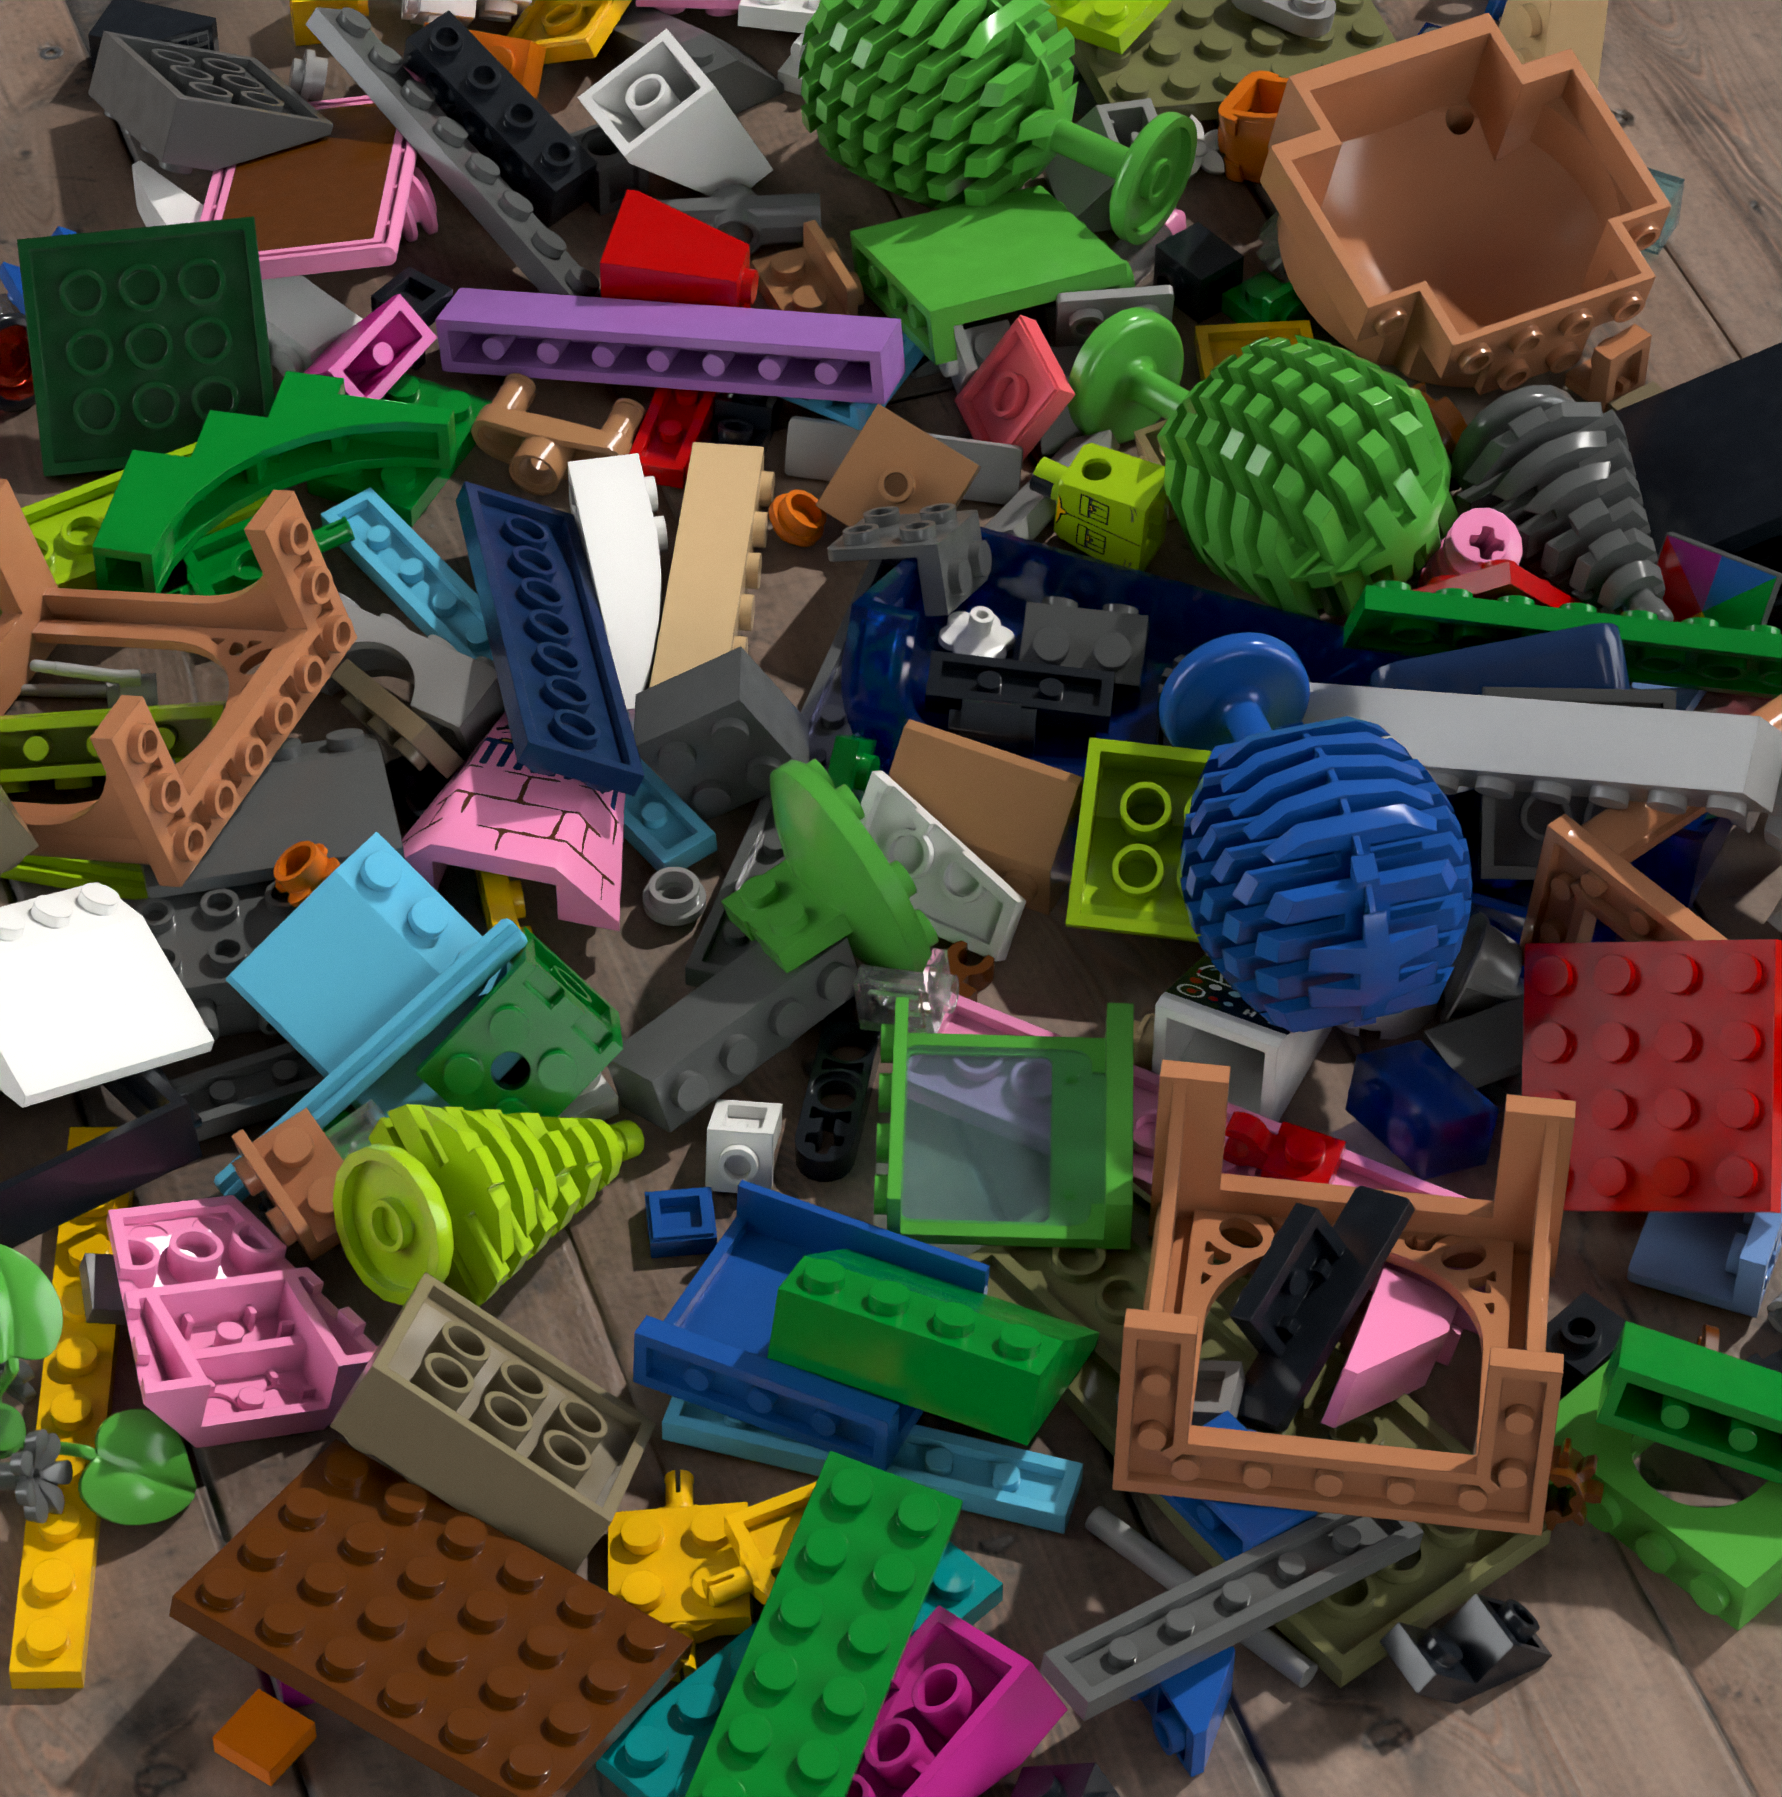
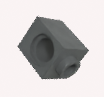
[570,123,649,216]

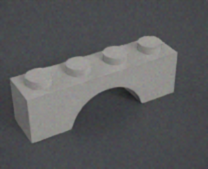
[320,592,505,758]

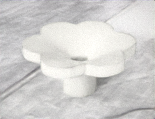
[938,606,1015,659]

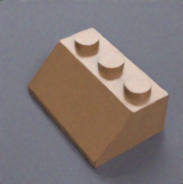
[888,719,1083,915]

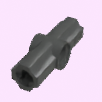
[658,184,821,255]

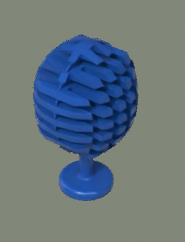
[1159,632,1472,1033]

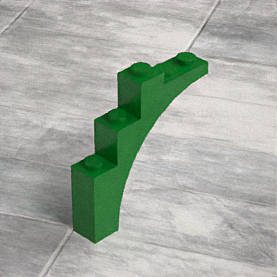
[92,371,457,593]

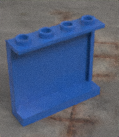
[633,1180,990,1471]

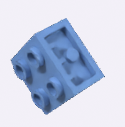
[1627,1186,1782,1318]

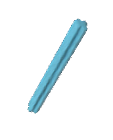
[214,918,528,1202]

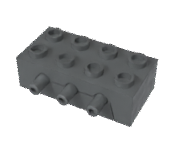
[124,880,297,1042]

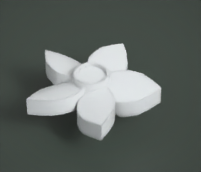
[1189,114,1225,179]

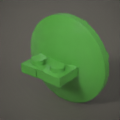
[721,759,939,990]

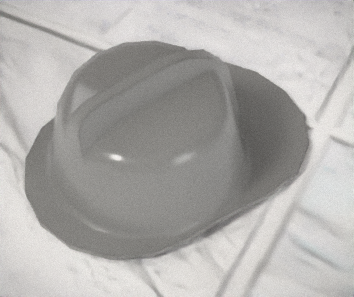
[1439,912,1524,1023]

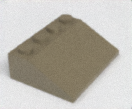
[330,1272,656,1573]

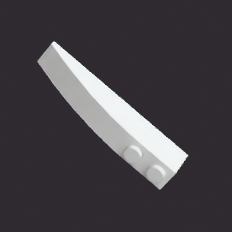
[132,160,362,376]
[568,453,668,734]

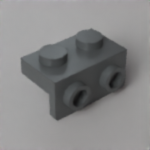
[1019,597,1150,693]

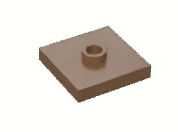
[815,404,982,527]

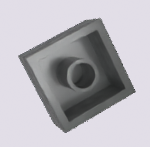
[634,646,809,822]

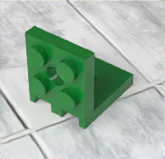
[416,926,623,1117]

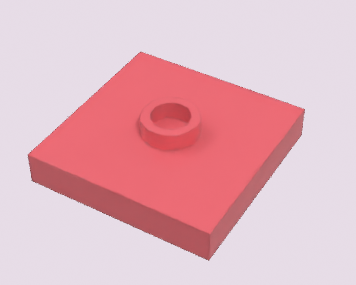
[954,315,1075,462]

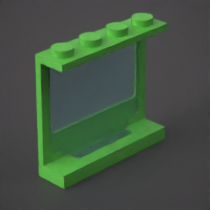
[874,997,1134,1249]

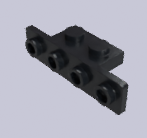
[1229,1186,1415,1432]

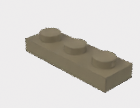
[331,658,464,779]

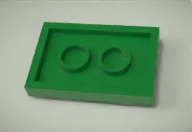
[307,373,492,527]

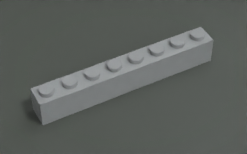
[1302,682,1782,819]

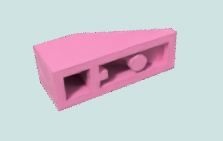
[1321,1266,1464,1428]

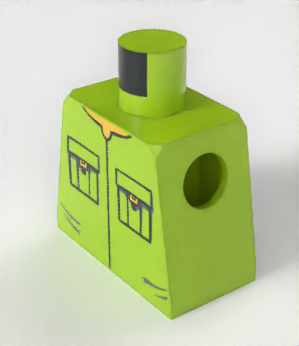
[1029,443,1169,581]

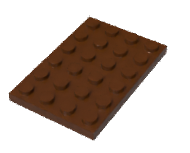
[169,1439,693,1797]

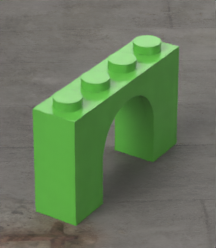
[1549,1360,1782,1631]

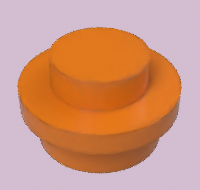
[768,489,827,547]

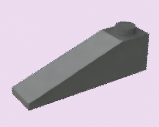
[602,0,784,114]

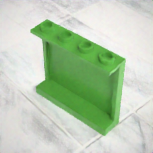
[850,185,1135,365]

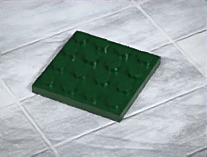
[17,216,275,477]

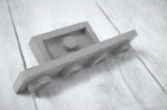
[785,416,1023,505]

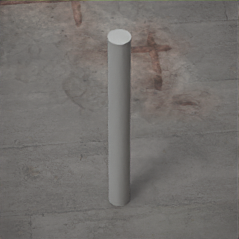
[1085,1506,1318,1688]

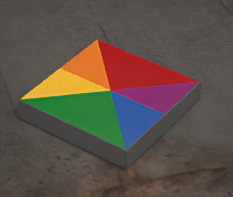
[1657,532,1782,630]

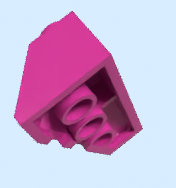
[846,1605,1068,1797]

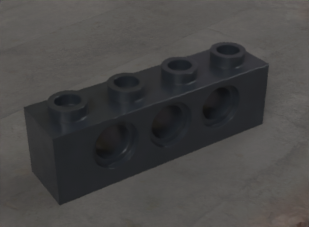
[402,10,598,228]

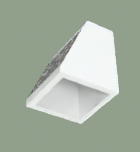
[1151,954,1332,1122]

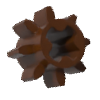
[1544,1438,1604,1531]

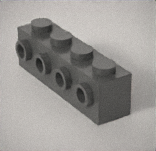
[607,936,864,1133]

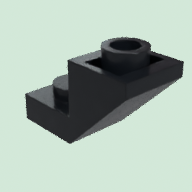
[1380,1593,1552,1704]

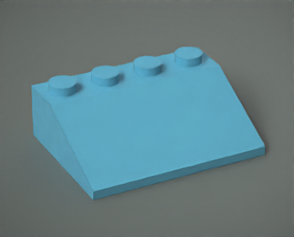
[225,831,524,1127]

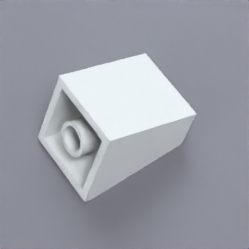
[577,29,773,197]

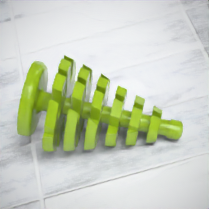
[332,1104,645,1307]

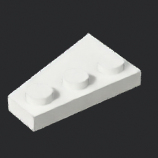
[860,770,1026,962]

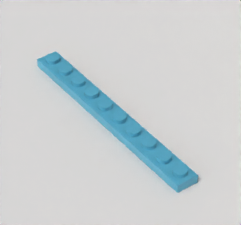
[321,487,717,871]

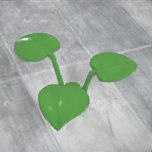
[0,1244,196,1526]

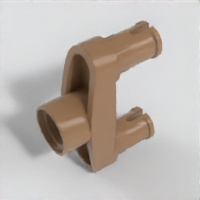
[471,373,646,496]

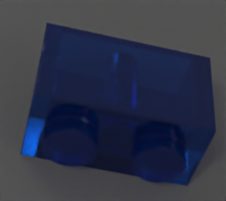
[1345,1040,1499,1180]

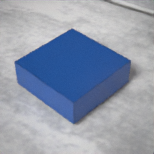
[645,1187,717,1258]

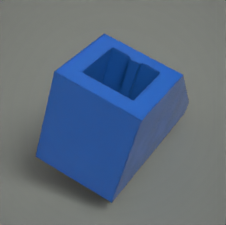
[1130,1646,1235,1777]

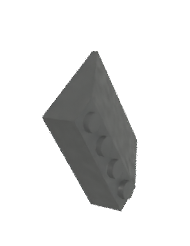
[88,31,333,175]
[140,728,405,899]

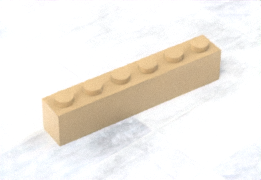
[649,442,775,688]

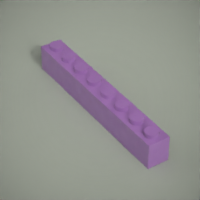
[435,288,905,405]

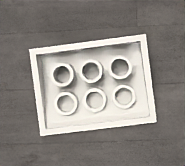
[0,882,215,1108]

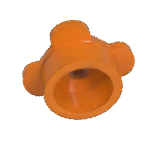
[273,841,341,907]

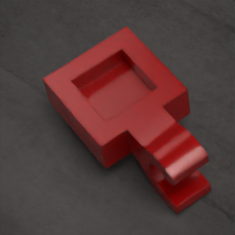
[1223,1111,1346,1184]

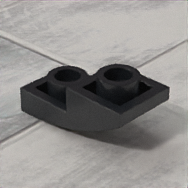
[701,392,784,456]

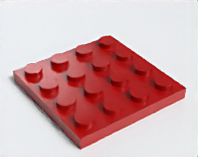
[1522,939,1782,1213]

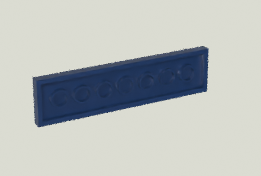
[455,481,645,796]

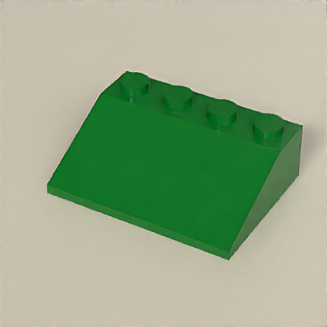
[767,1248,1100,1446]

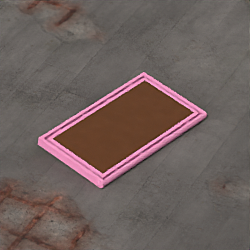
[199,95,418,280]

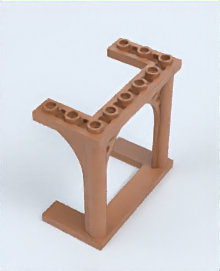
[0,479,357,887]
[1112,1059,1576,1536]

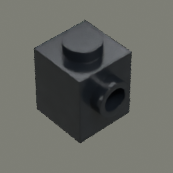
[1153,222,1244,324]
[1546,1291,1626,1400]

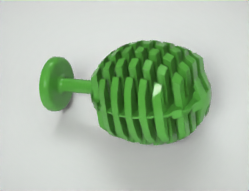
[798,0,1197,245]
[1068,307,1459,621]

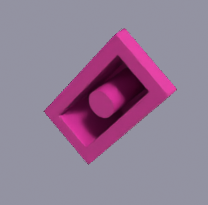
[304,294,437,399]

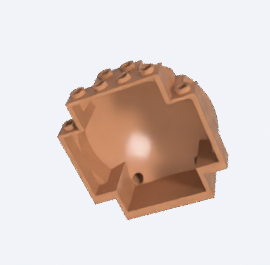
[1260,13,1672,395]

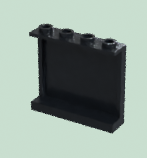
[1615,342,1782,557]

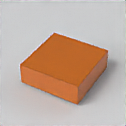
[212,1688,317,1786]

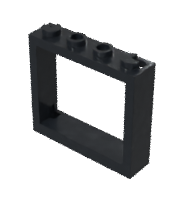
[0,1067,202,1248]

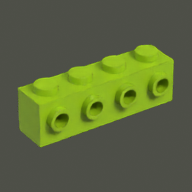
[0,701,226,793]

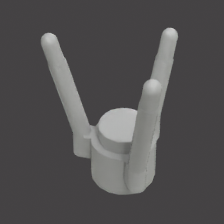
[19,659,158,709]

